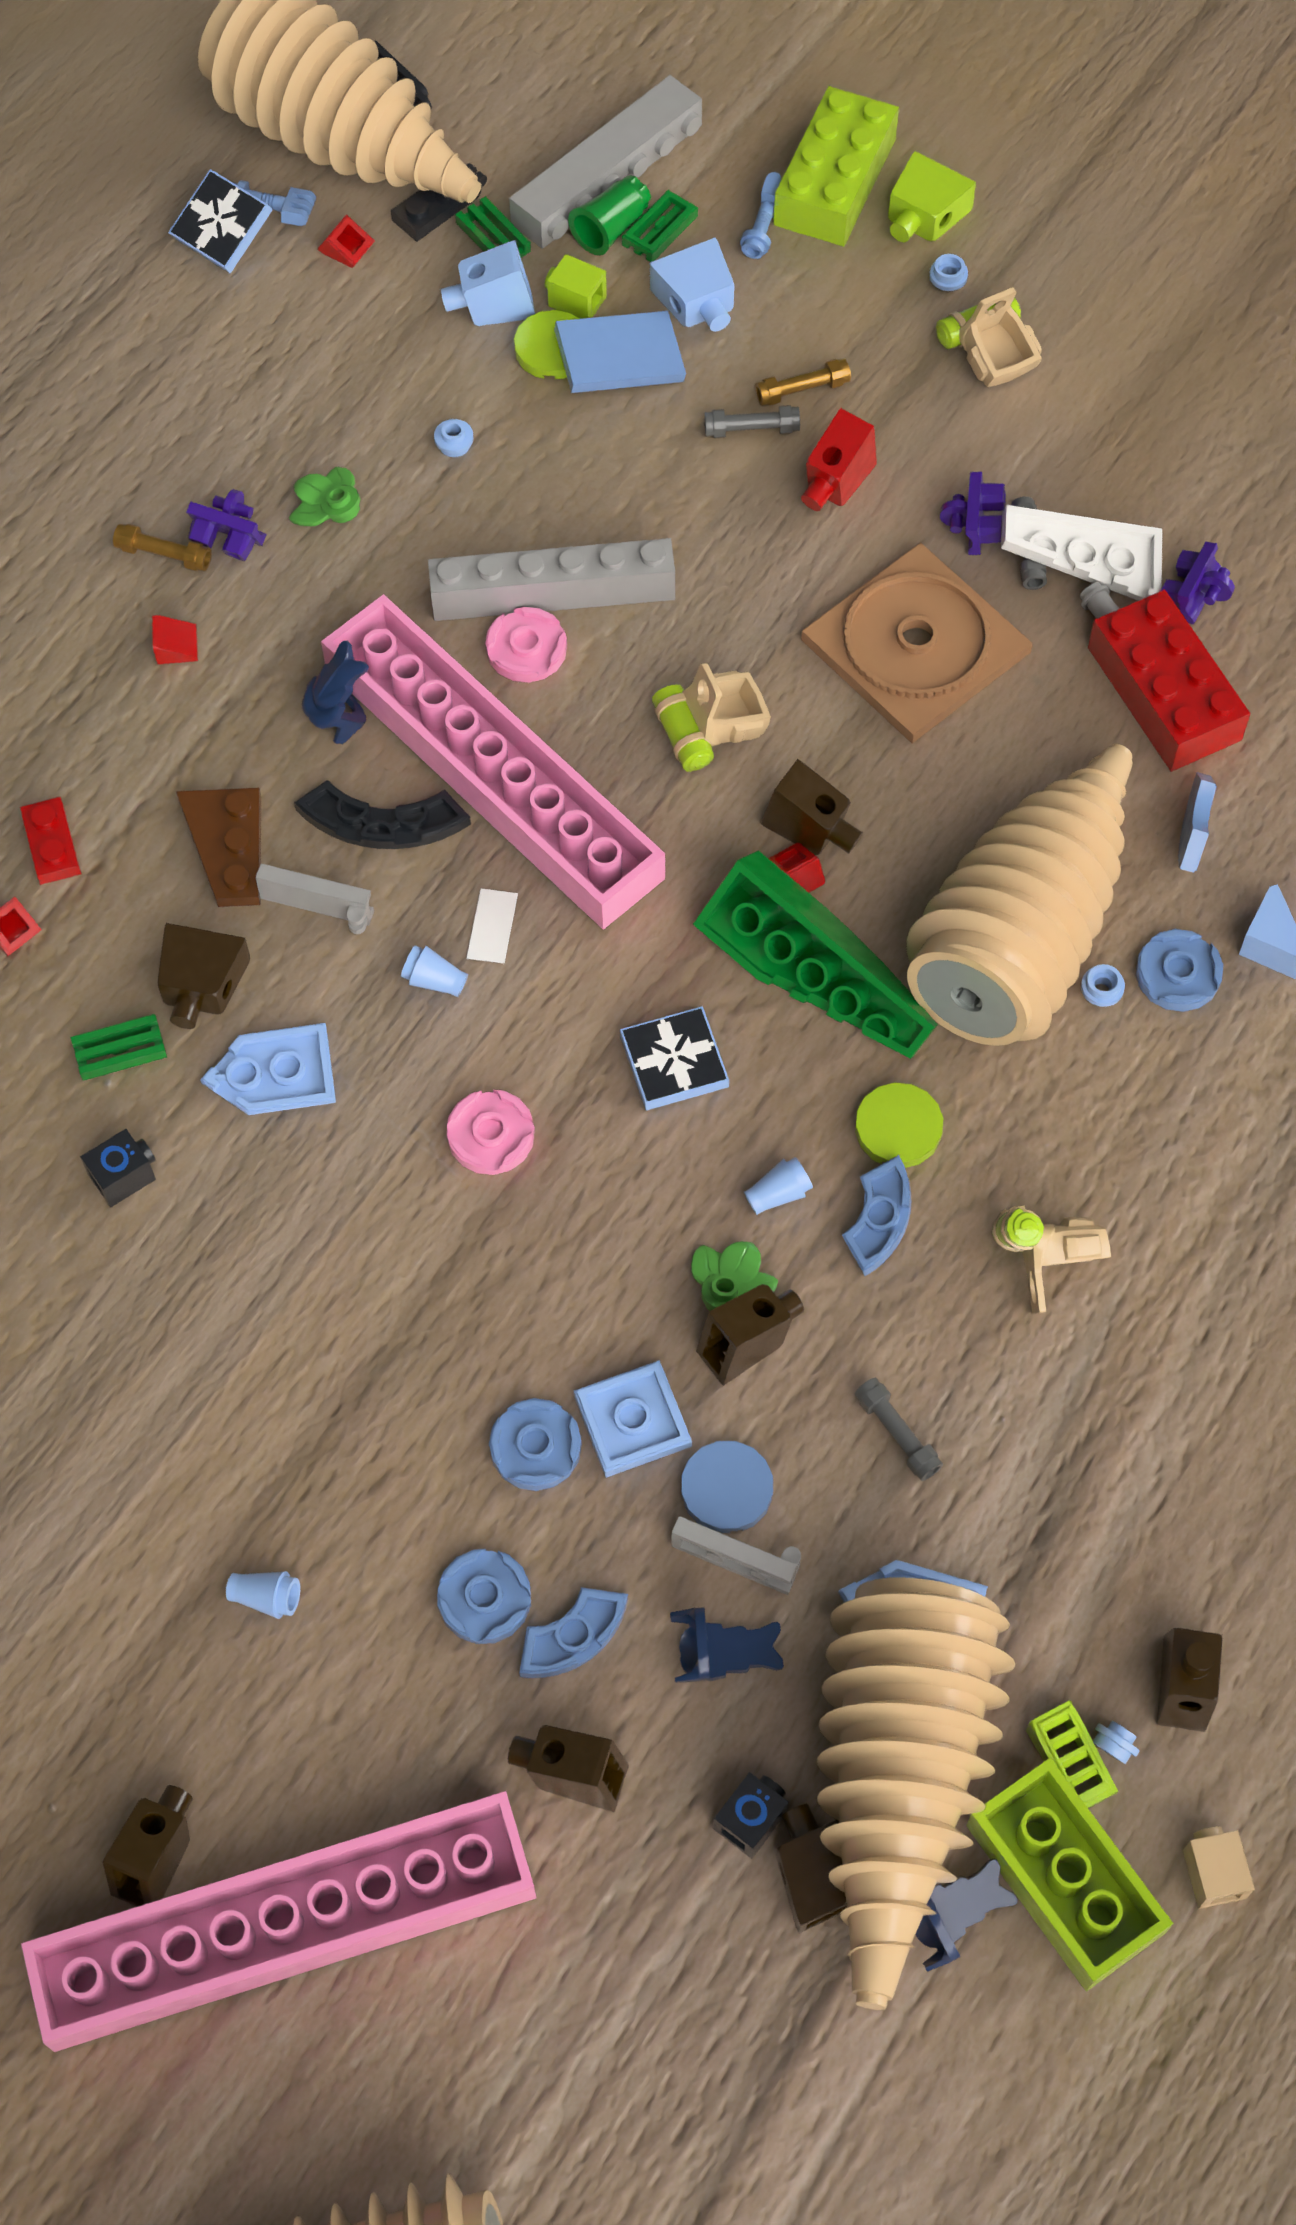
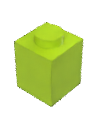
[545,254,607,319]

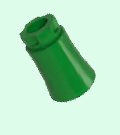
[568,175,651,256]

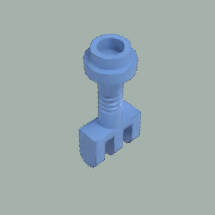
[740,172,781,259]
[232,180,316,226]

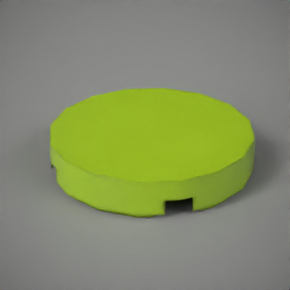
[514,310,579,379]
[855,1082,944,1168]

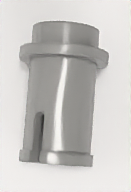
[1080,582,1119,619]

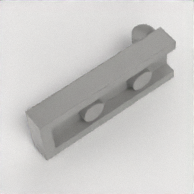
[255,863,374,934]
[672,1516,801,1595]

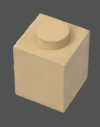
[1183,1826,1255,1909]

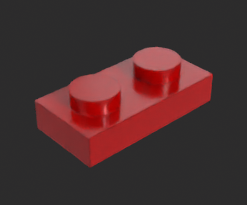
[20,796,81,885]

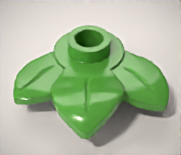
[289,467,360,526]
[691,1241,778,1311]

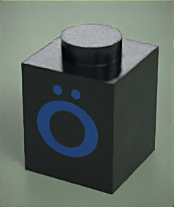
[80,1129,156,1208]
[713,1772,789,1859]

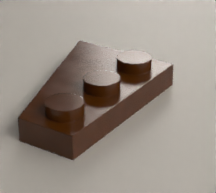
[176,788,261,907]

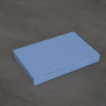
[554,311,686,393]

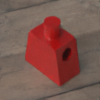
[801,408,877,511]

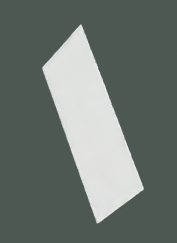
[466,888,518,963]

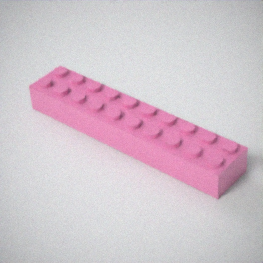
[321,594,665,930]
[21,1791,536,2052]

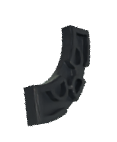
[294,780,471,849]

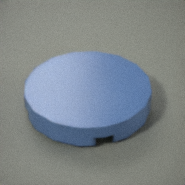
[1136,929,1223,1012]
[489,1398,582,1491]
[681,1441,773,1533]
[437,1549,531,1644]

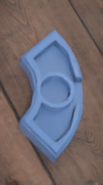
[1178,772,1217,873]
[842,1155,912,1276]
[519,1587,628,1678]

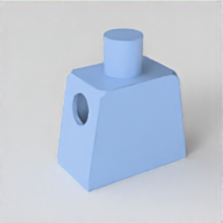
[650,238,734,332]
[441,241,536,326]

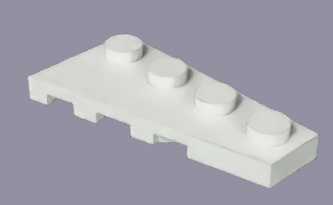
[1001,505,1162,601]

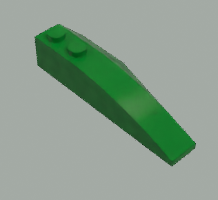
[693,850,938,1059]

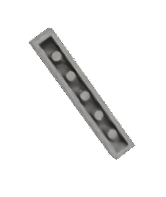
[509,75,702,249]
[428,538,675,621]

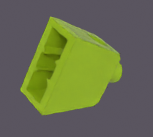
[888,151,976,242]

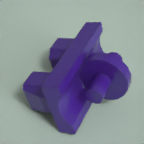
[940,472,1006,555]
[186,489,266,561]
[1161,541,1235,624]

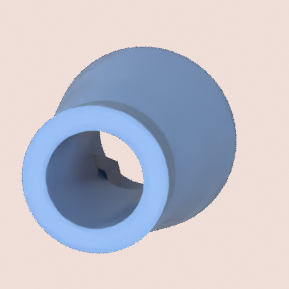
[401,946,468,997]
[744,1157,813,1215]
[226,1571,300,1619]

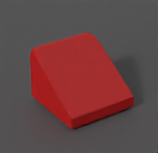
[317,214,375,268]
[152,615,198,665]
[768,842,825,892]
[0,897,42,956]

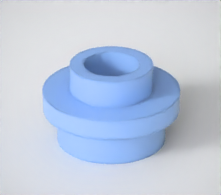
[930,254,968,291]
[434,419,474,457]
[1081,964,1125,1007]
[1093,1721,1140,1764]

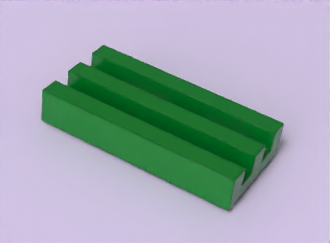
[622,190,698,262]
[455,196,531,257]
[71,1014,167,1081]

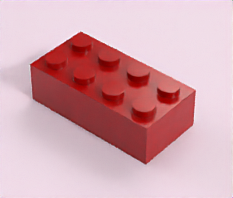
[1088,589,1251,772]

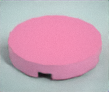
[485,607,567,683]
[447,1090,535,1175]

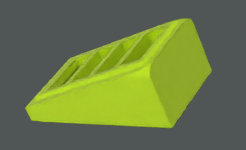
[1026,1700,1118,1809]

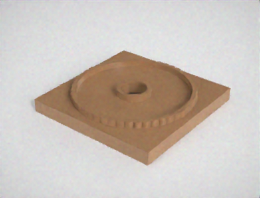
[801,542,1033,744]

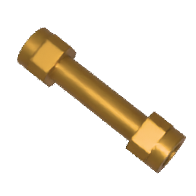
[755,359,851,406]
[113,524,212,571]

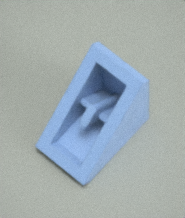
[1239,884,1296,979]

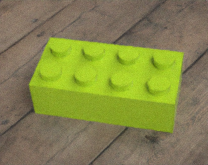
[774,86,899,247]
[966,1758,1174,1992]

